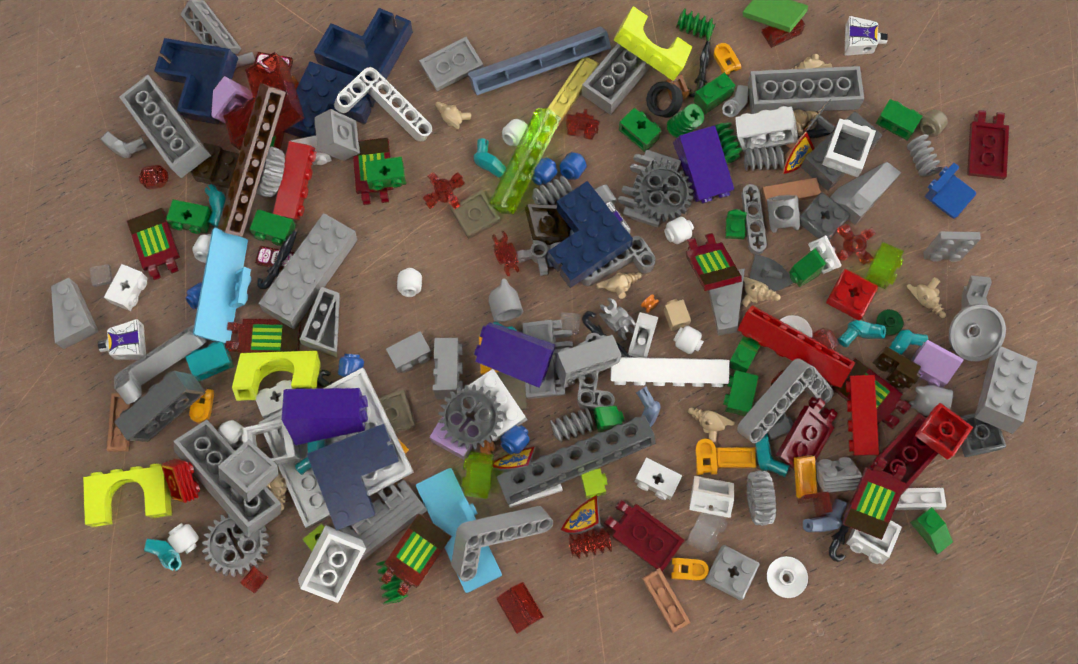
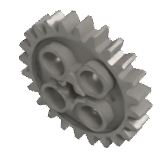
[202,515,270,577]

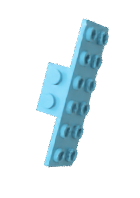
[193,228,251,345]
[416,468,502,593]

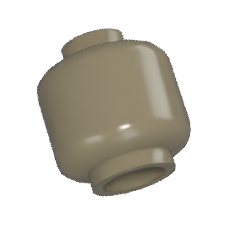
[919,109,948,137]

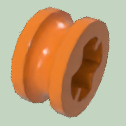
[641,294,659,313]

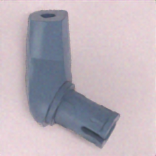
[636,386,661,427]
[803,499,847,532]

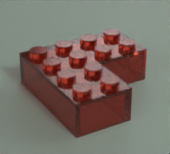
[223,52,305,150]

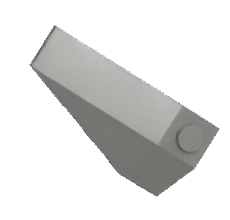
[830,162,901,225]

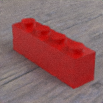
[273,141,316,220]
[845,375,879,456]

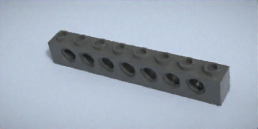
[497,415,656,505]

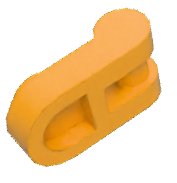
[713,43,741,75]
[189,389,214,424]
[695,439,717,475]
[671,558,709,581]

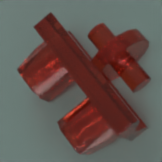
[566,108,600,140]

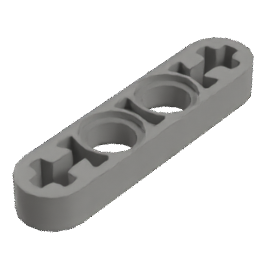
[741,184,767,255]

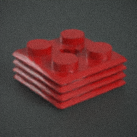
[826,269,878,320]
[915,403,973,460]
[161,458,200,503]

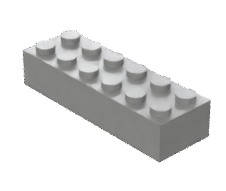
[747,66,864,114]
[119,75,211,178]
[258,213,358,329]
[173,420,281,537]

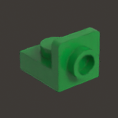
[725,209,747,240]

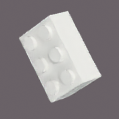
[735,106,798,152]
[462,369,527,442]
[298,525,366,603]

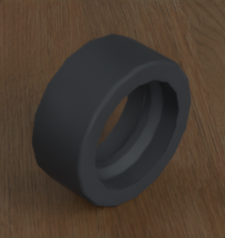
[646,81,683,118]

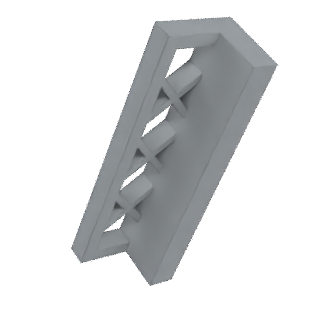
[180,0,241,54]

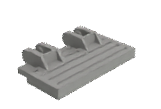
[618,150,681,228]
[523,320,575,399]
[340,480,427,560]

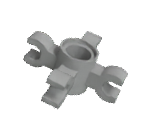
[516,236,560,276]
[599,298,636,340]

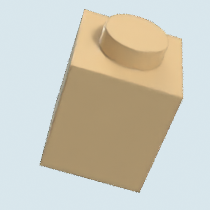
[664,299,691,331]

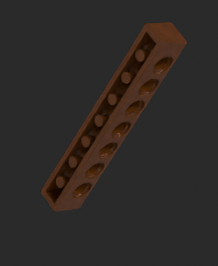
[218,83,286,237]

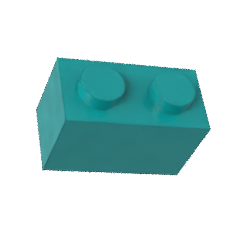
[186,342,234,382]

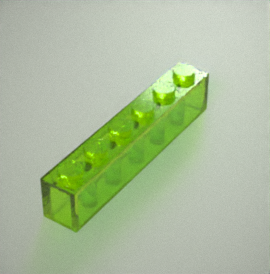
[488,108,561,214]

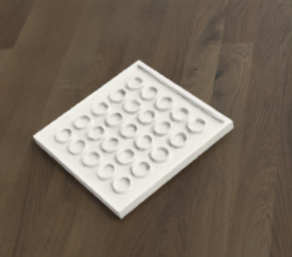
[259,368,414,528]

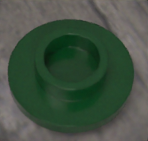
[876,309,904,336]

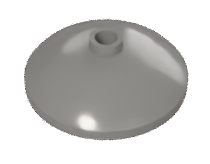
[949,304,1006,361]

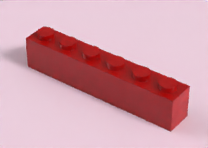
[737,305,856,388]

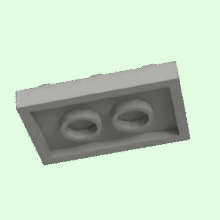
[419,37,484,91]
[923,231,981,262]

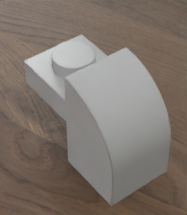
[961,276,992,310]

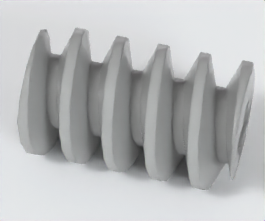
[907,135,943,177]
[744,146,784,171]
[532,176,572,205]
[550,408,593,443]

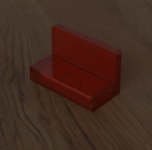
[761,19,805,48]
[797,492,833,517]
[497,582,544,634]

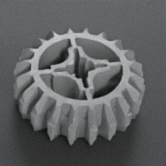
[256,147,285,197]
[746,470,776,526]

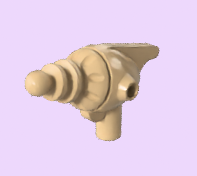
[792,54,832,69]
[436,102,471,129]
[793,109,817,136]
[597,272,642,299]
[741,277,781,307]
[907,277,946,318]
[688,408,735,442]
[266,467,287,511]

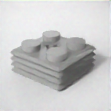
[815,457,862,493]
[705,545,760,600]

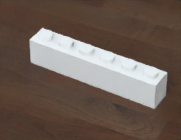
[610,357,729,387]

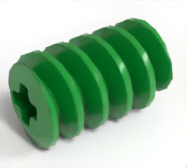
[676,8,716,41]
[666,104,704,138]
[715,122,743,164]
[376,560,408,605]

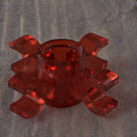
[423,172,465,209]
[836,224,876,265]
[492,231,519,276]

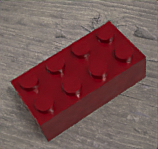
[862,413,939,495]

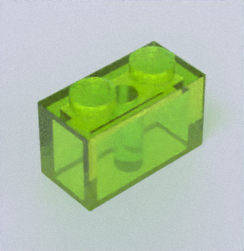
[865,242,904,289]
[461,452,494,499]

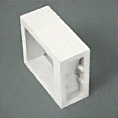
[822,119,876,177]
[242,419,301,464]
[689,476,734,518]

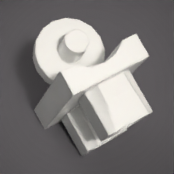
[808,235,841,274]

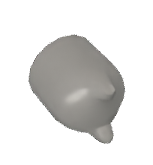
[767,195,800,233]
[488,278,523,322]
[909,385,953,417]

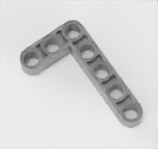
[114,325,207,405]
[737,359,833,443]
[451,506,553,582]

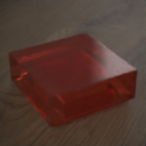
[240,567,268,593]

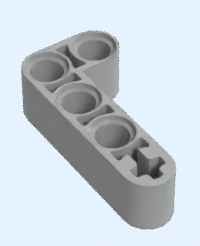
[580,236,655,286]
[577,333,615,411]

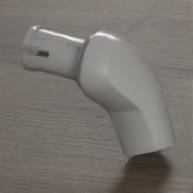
[722,85,749,117]
[100,131,147,158]

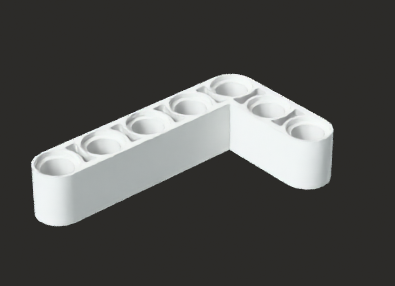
[334,67,432,141]

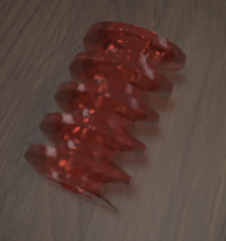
[568,527,612,559]

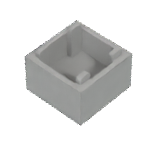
[315,109,360,161]
[218,439,279,502]

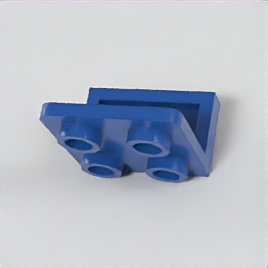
[925,163,976,219]

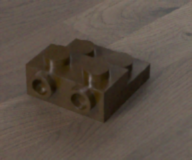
[191,143,239,189]
[525,204,569,245]
[872,346,921,389]

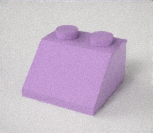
[212,76,256,128]
[911,340,964,388]
[430,413,479,460]

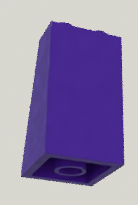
[673,125,734,204]
[474,322,556,388]
[281,388,368,445]

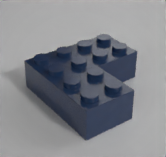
[314,8,413,90]
[154,38,238,125]
[280,61,376,138]
[548,181,633,288]
[307,423,399,531]

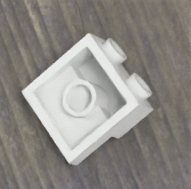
[846,520,902,565]

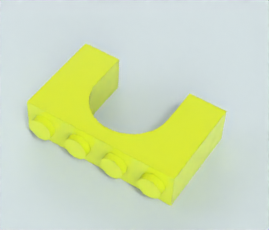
[614,6,692,81]
[232,351,321,401]
[83,464,172,527]

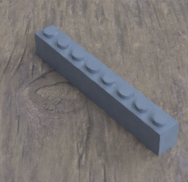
[467,26,611,95]

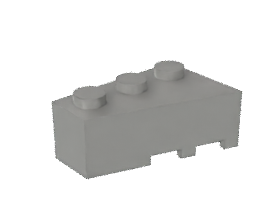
[708,268,745,336]
[51,278,99,349]
[300,287,340,357]
[555,335,621,389]
[433,338,463,399]

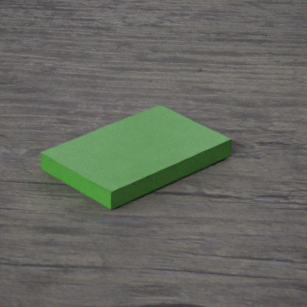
[743,0,808,32]

